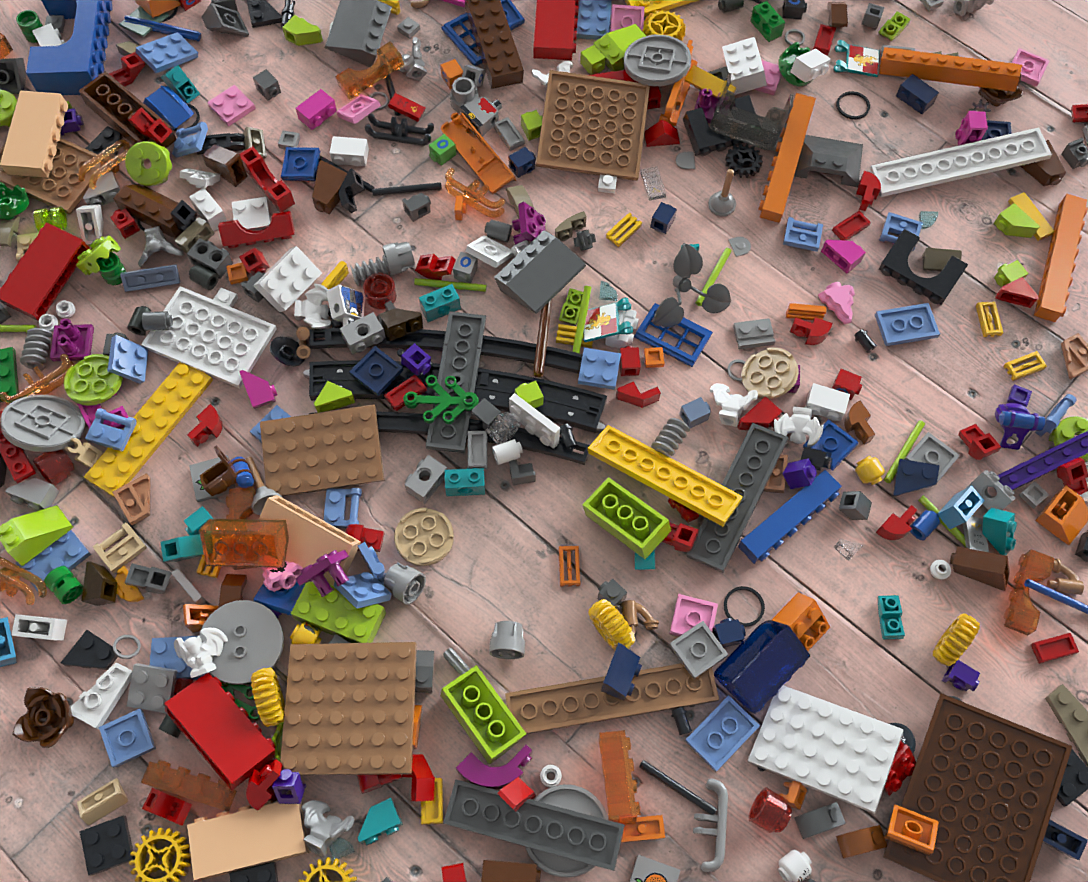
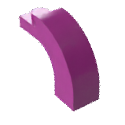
[456,745,532,789]

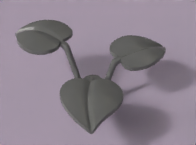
[653,243,731,327]

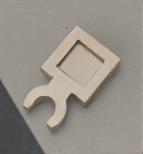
[64,438,103,468]

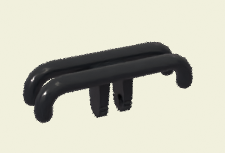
[365,113,434,146]

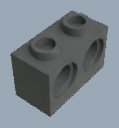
[187,238,233,279]

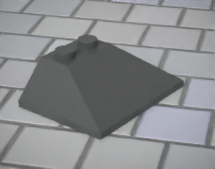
[794,135,863,187]

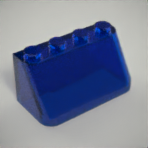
[714,620,811,714]

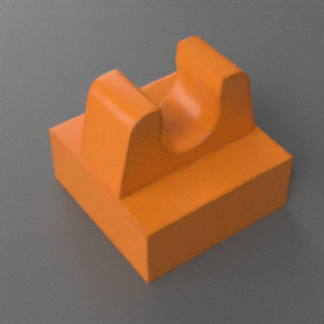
[779,780,807,810]

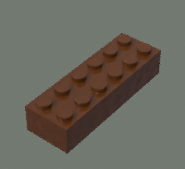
[465,0,524,89]
[79,71,177,148]

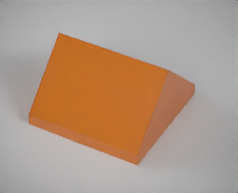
[884,804,939,855]

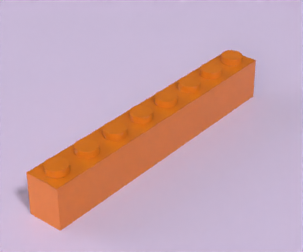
[879,47,1022,92]
[758,93,816,223]
[1034,194,1088,322]

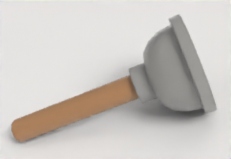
[708,169,736,217]
[246,457,282,515]

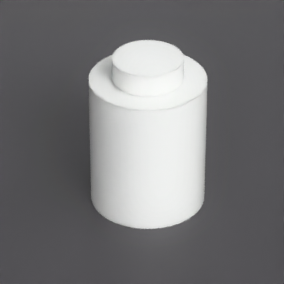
[492,439,523,465]

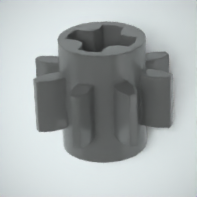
[969,99,991,119]
[573,230,596,251]

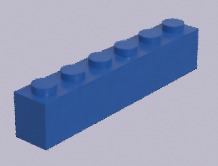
[738,470,842,564]

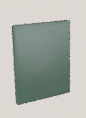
[119,7,169,37]

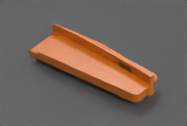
[659,40,698,126]
[441,112,517,194]

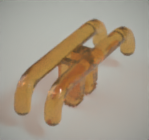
[78,139,131,189]
[445,168,505,218]
[0,354,74,406]
[0,556,47,605]

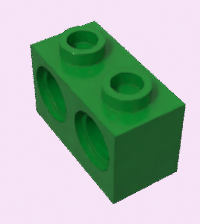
[750,1,785,42]

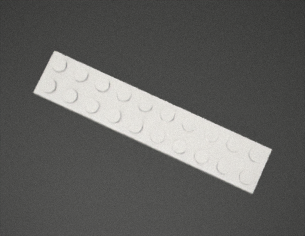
[870,128,1052,197]

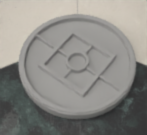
[624,35,691,86]
[0,395,85,452]
[199,600,284,685]
[525,784,609,878]

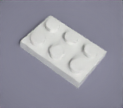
[509,393,560,449]

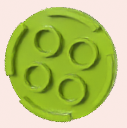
[64,354,123,406]

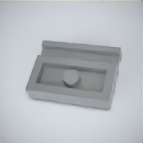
[733,318,776,349]

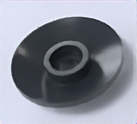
[270,336,305,366]

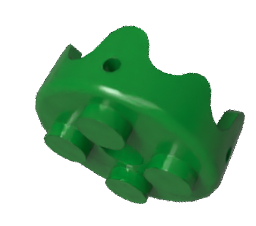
[778,42,814,87]
[0,182,29,220]

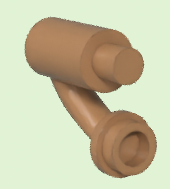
[296,326,311,359]
[1047,558,1084,595]
[621,600,659,635]

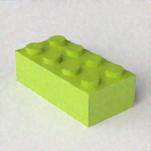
[582,477,671,559]
[291,581,386,643]

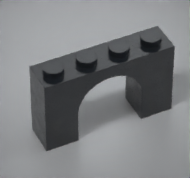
[683,95,762,156]
[879,229,968,305]

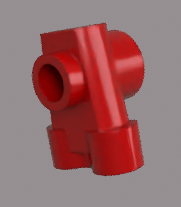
[668,498,699,523]

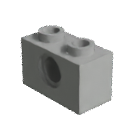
[340,312,386,355]
[405,455,447,504]
[966,470,1016,510]

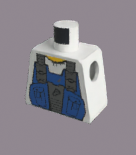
[326,285,365,326]

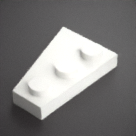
[70,662,132,730]

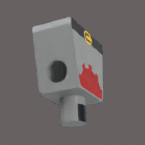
[460,97,502,137]

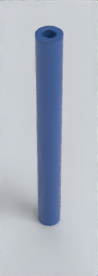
[1024,579,1088,614]

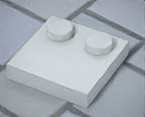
[232,196,271,231]
[465,235,513,268]

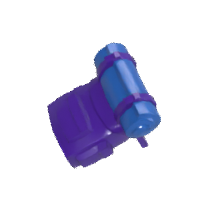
[995,403,1045,450]

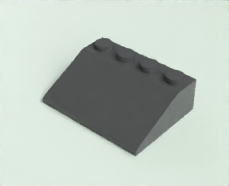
[325,0,392,68]
[494,230,586,314]

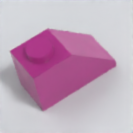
[821,240,866,274]
[239,370,277,409]

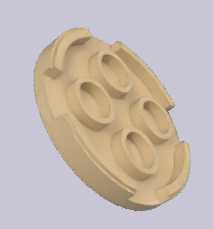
[741,347,799,399]
[394,508,454,566]

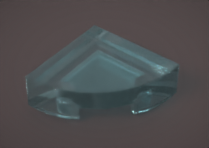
[919,211,938,229]
[599,281,618,301]
[329,837,356,860]

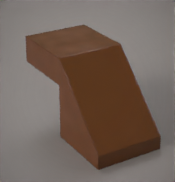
[827,2,848,27]
[218,574,247,608]

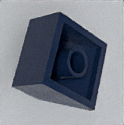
[601,643,642,701]

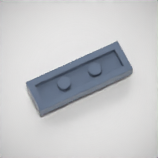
[120,264,181,292]

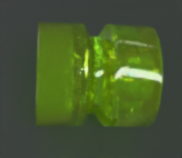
[33,206,67,232]

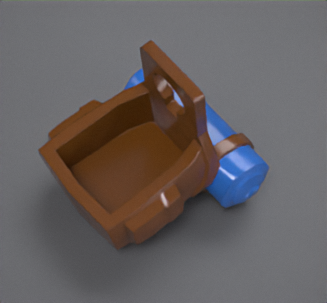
[200,445,254,496]

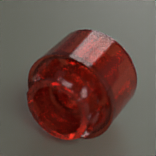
[363,273,397,309]
[33,449,74,486]
[748,787,792,833]

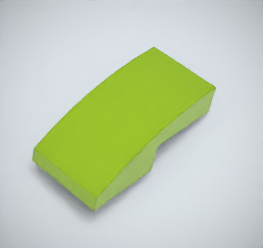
[879,11,910,41]
[559,288,583,325]

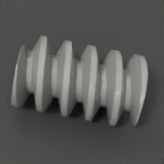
[350,255,390,286]
[20,328,52,371]
[651,418,690,458]

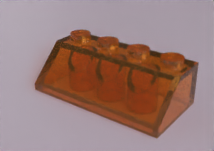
[199,519,289,568]

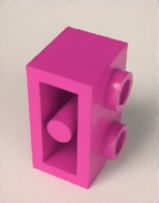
[295,89,337,130]
[955,111,988,146]

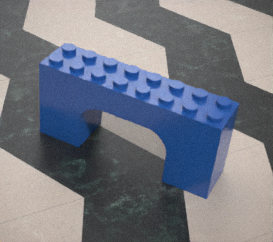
[26,0,113,96]

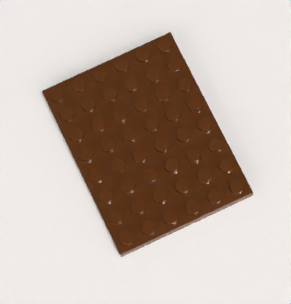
[883,693,1072,882]

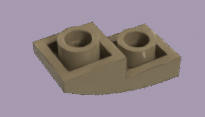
[506,185,534,218]
[555,211,587,241]
[0,215,20,247]

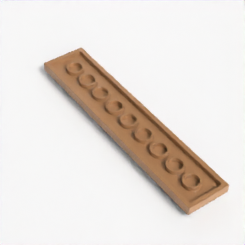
[505,663,719,734]

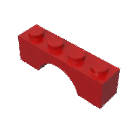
[239,146,295,212]
[218,211,295,248]

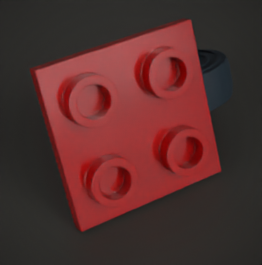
[884,723,916,796]

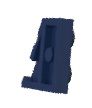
[893,459,940,496]

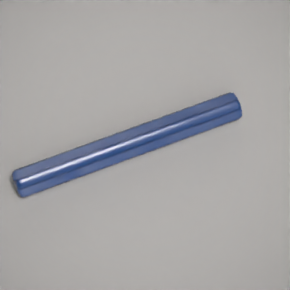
[124,15,202,41]

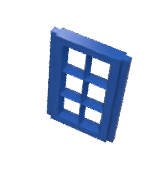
[441,13,483,66]
[634,303,713,367]

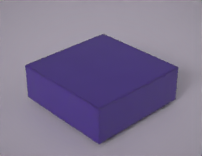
[1007,384,1032,407]

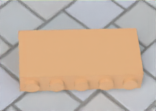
[0,91,68,178]
[250,495,361,586]
[187,800,310,881]

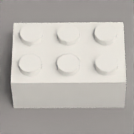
[722,37,767,95]
[253,246,322,312]

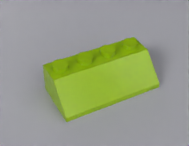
[440,665,526,765]

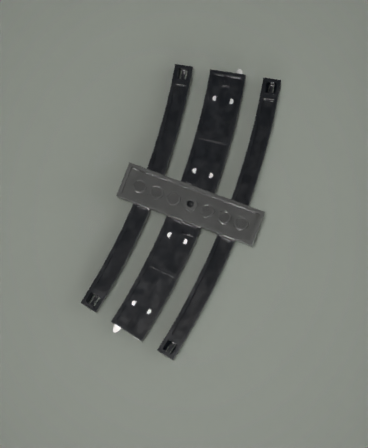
[303,311,607,465]

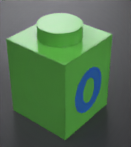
[429,134,457,166]

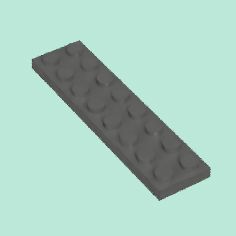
[687,423,788,573]
[443,779,625,871]

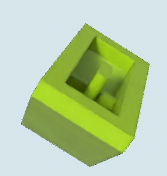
[314,381,355,413]

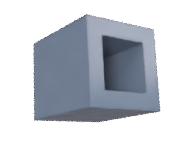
[679,397,711,429]

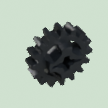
[725,143,763,178]

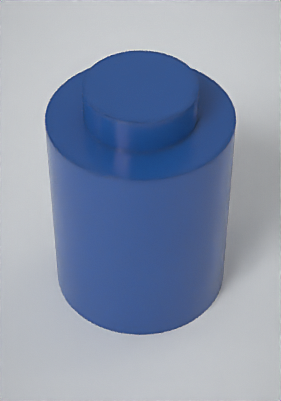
[910,510,940,541]

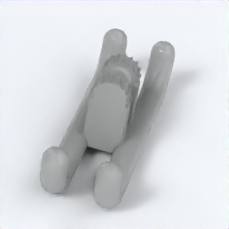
[693,779,728,872]

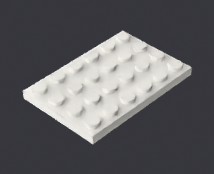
[141,286,277,389]
[748,684,903,814]

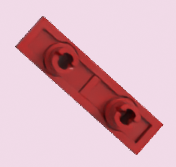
[0,411,36,483]

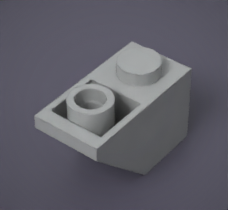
[83,172,121,206]
[5,478,59,511]

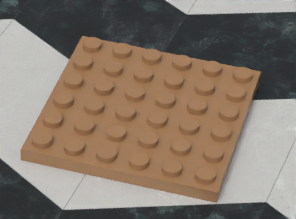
[536,70,650,181]
[280,642,417,776]

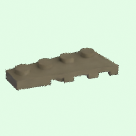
[1045,684,1088,766]

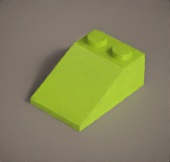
[594,24,646,71]
[0,505,74,566]

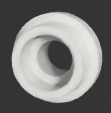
[56,300,75,318]
[39,314,58,331]
[930,560,951,580]
[540,765,562,787]

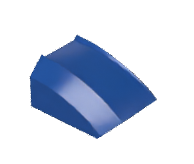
[143,86,194,130]

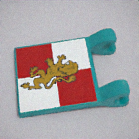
[834,40,879,77]
[583,297,633,343]

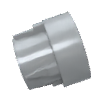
[450,77,478,113]
[382,242,415,275]
[383,562,426,605]
[489,621,525,659]

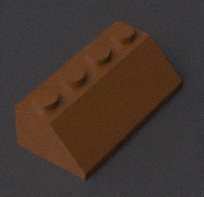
[113,184,197,239]

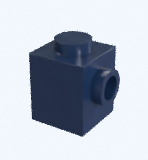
[508,147,536,178]
[650,202,677,234]
[712,618,746,648]

